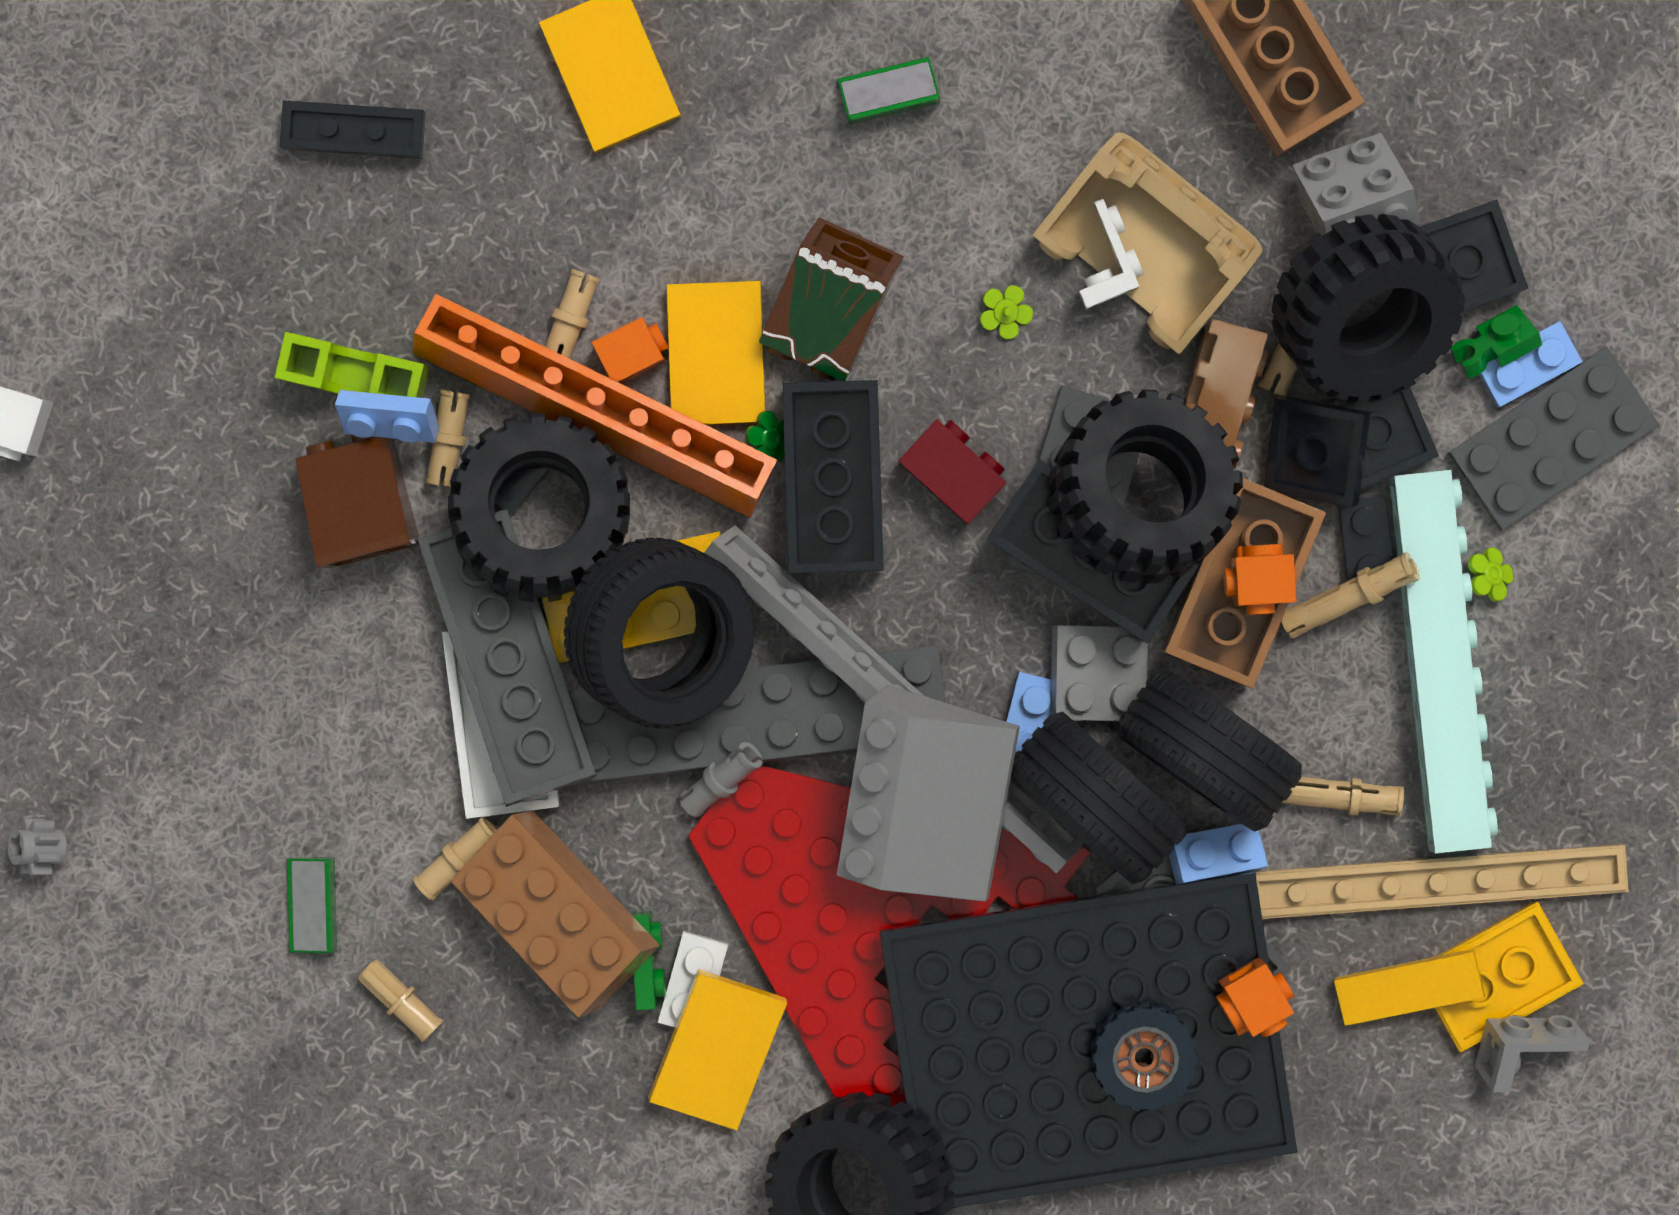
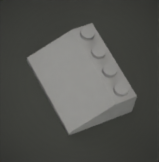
[837,685,1020,901]

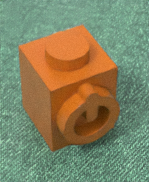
[1224,544,1297,615]
[1216,957,1295,1037]

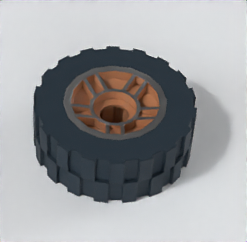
[1090,1002,1198,1112]

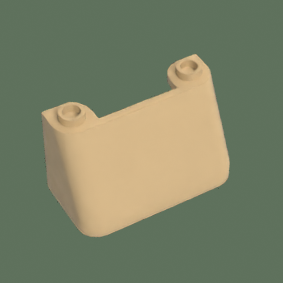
[1033,132,1263,354]

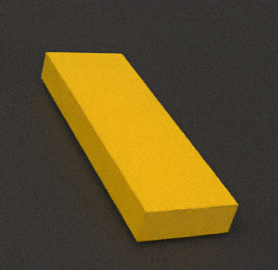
[1334,949,1485,1026]

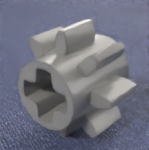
[8,819,67,876]

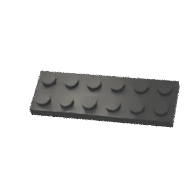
[417,509,597,807]

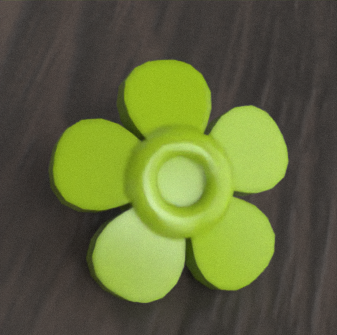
[979,285,1033,339]
[1468,547,1513,602]

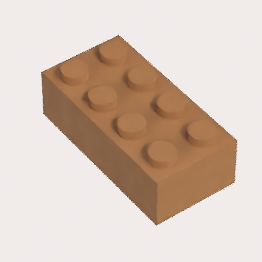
[1182,0,1365,158]
[1161,478,1326,689]
[451,810,660,1018]

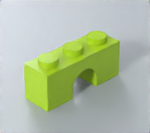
[274,332,431,398]

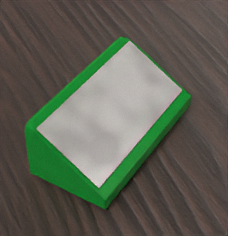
[838,57,940,125]
[287,857,337,953]

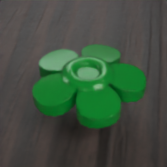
[745,411,785,461]

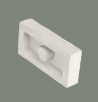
[658,931,729,1027]

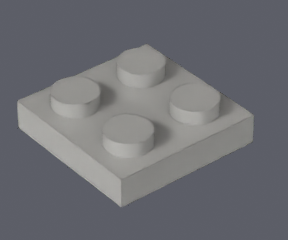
[1051,625,1148,721]

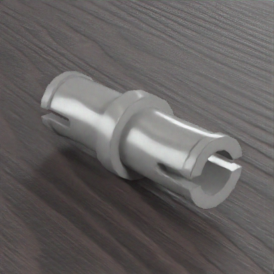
[680,742,763,817]

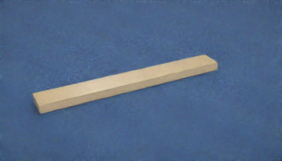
[1254,844,1629,919]

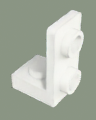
[1079,199,1144,310]

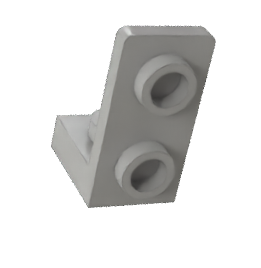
[1475,1015,1590,1093]

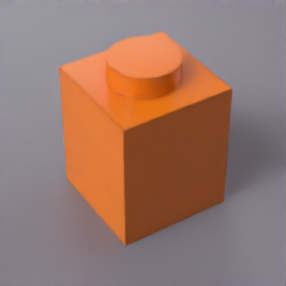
[592,317,669,384]

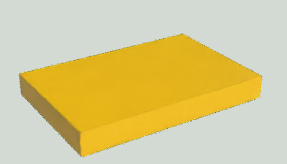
[539,0,681,154]
[667,281,766,425]
[1434,901,1584,1053]
[648,969,787,1130]

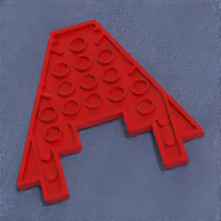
[688,765,1091,1106]

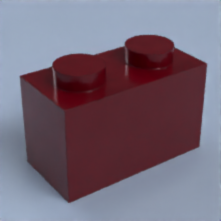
[898,419,1007,526]

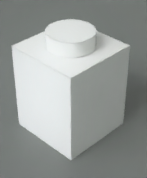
[0,386,53,461]

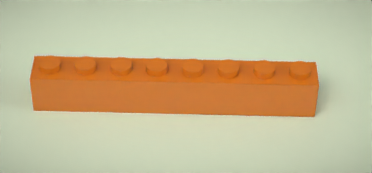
[413,294,777,518]

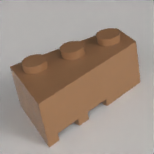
[1183,319,1268,469]

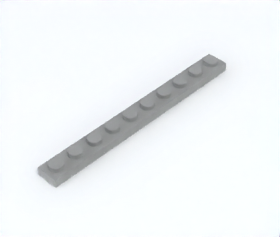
[704,525,1085,874]

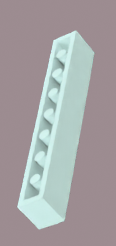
[1388,470,1498,854]

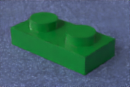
[631,911,666,1010]

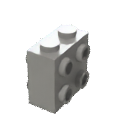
[1292,133,1420,236]

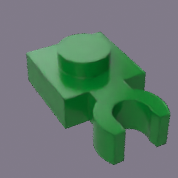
[1450,305,1543,378]

